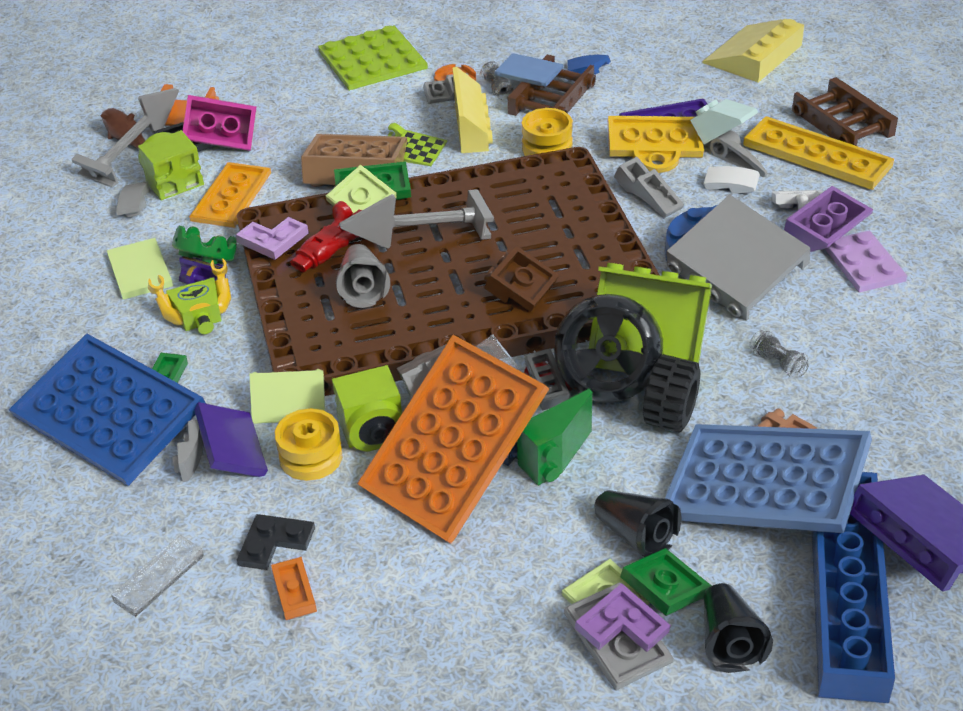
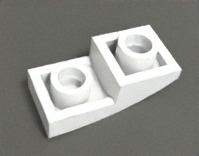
[703,166,760,194]

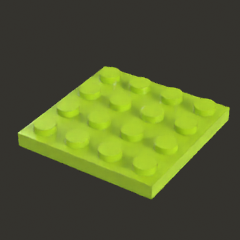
[318,25,428,91]

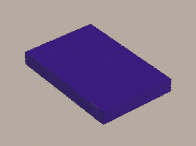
[194,402,268,477]

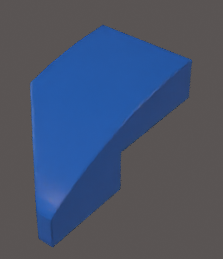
[568,54,611,75]

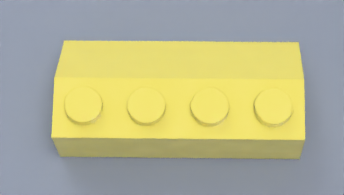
[453,67,493,153]

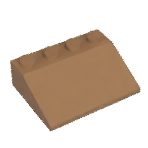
[301,134,407,187]

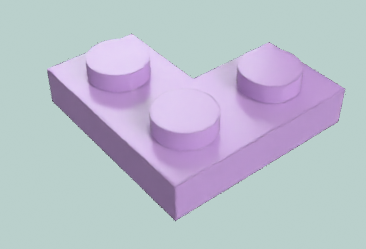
[236,217,308,260]

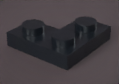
[237,514,315,570]

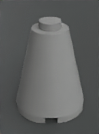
[336,244,390,308]

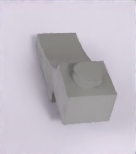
[614,157,684,218]

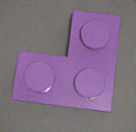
[575,583,671,652]

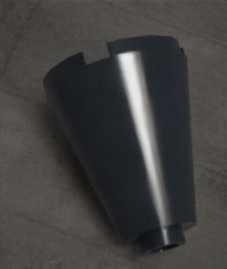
[594,490,682,557]
[704,583,773,673]

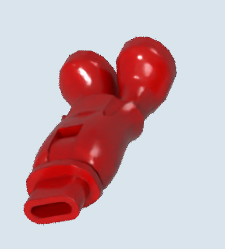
[290,201,362,272]

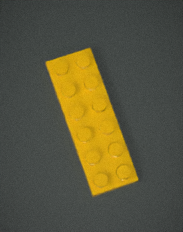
[743,116,894,190]

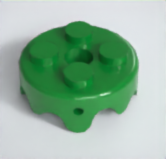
[172,225,237,264]

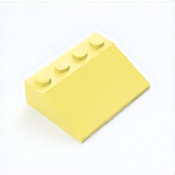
[702,19,804,83]

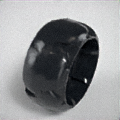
[554,294,664,403]

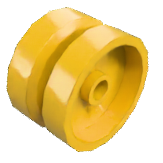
[522,108,573,156]
[275,408,343,481]

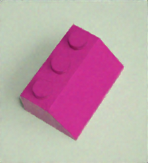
[183,95,257,151]

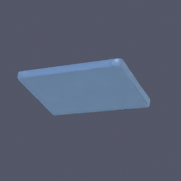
[495,53,563,87]

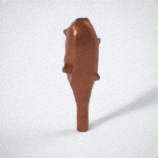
[100,108,145,148]

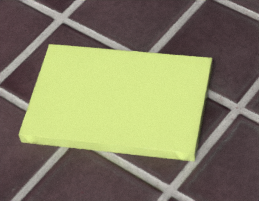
[249,369,325,424]

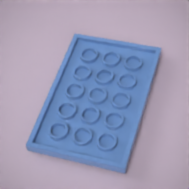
[665,424,872,533]

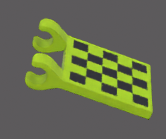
[388,123,447,167]

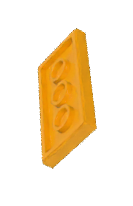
[189,162,271,228]

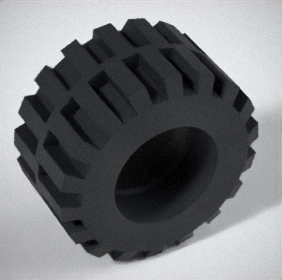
[643,354,701,433]

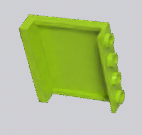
[588,263,712,373]

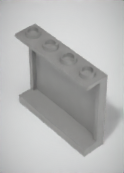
[667,194,810,321]

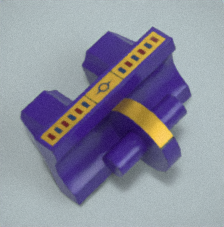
[179,256,226,285]

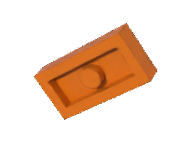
[271,556,317,620]

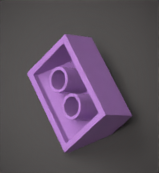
[784,186,873,252]

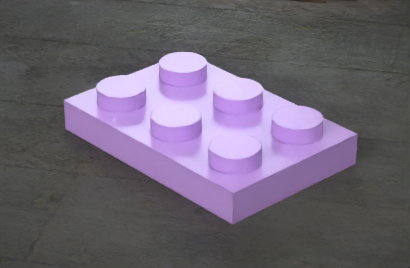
[825,230,907,292]

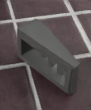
[524,348,570,411]

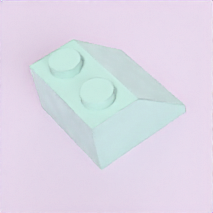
[690,99,758,144]

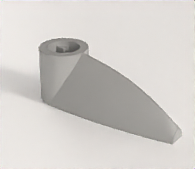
[710,130,768,177]

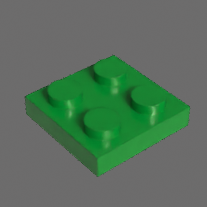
[620,548,712,616]

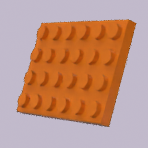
[357,335,549,544]

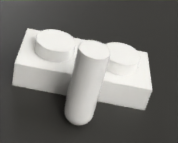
[772,190,823,210]

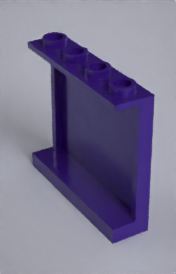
[850,474,963,592]

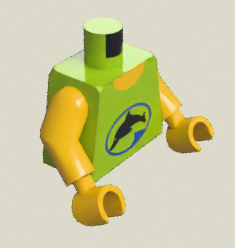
[148,259,231,334]

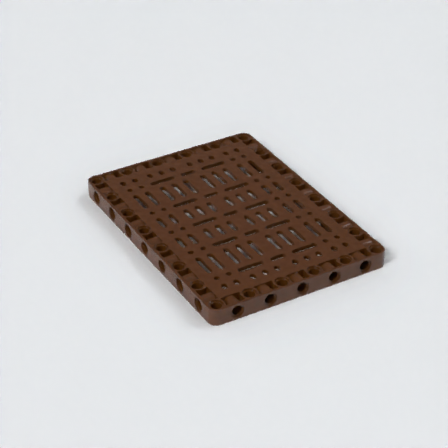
[237,147,660,396]

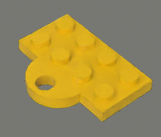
[607,116,704,173]

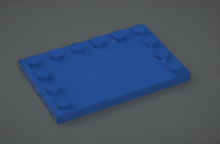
[9,333,206,486]

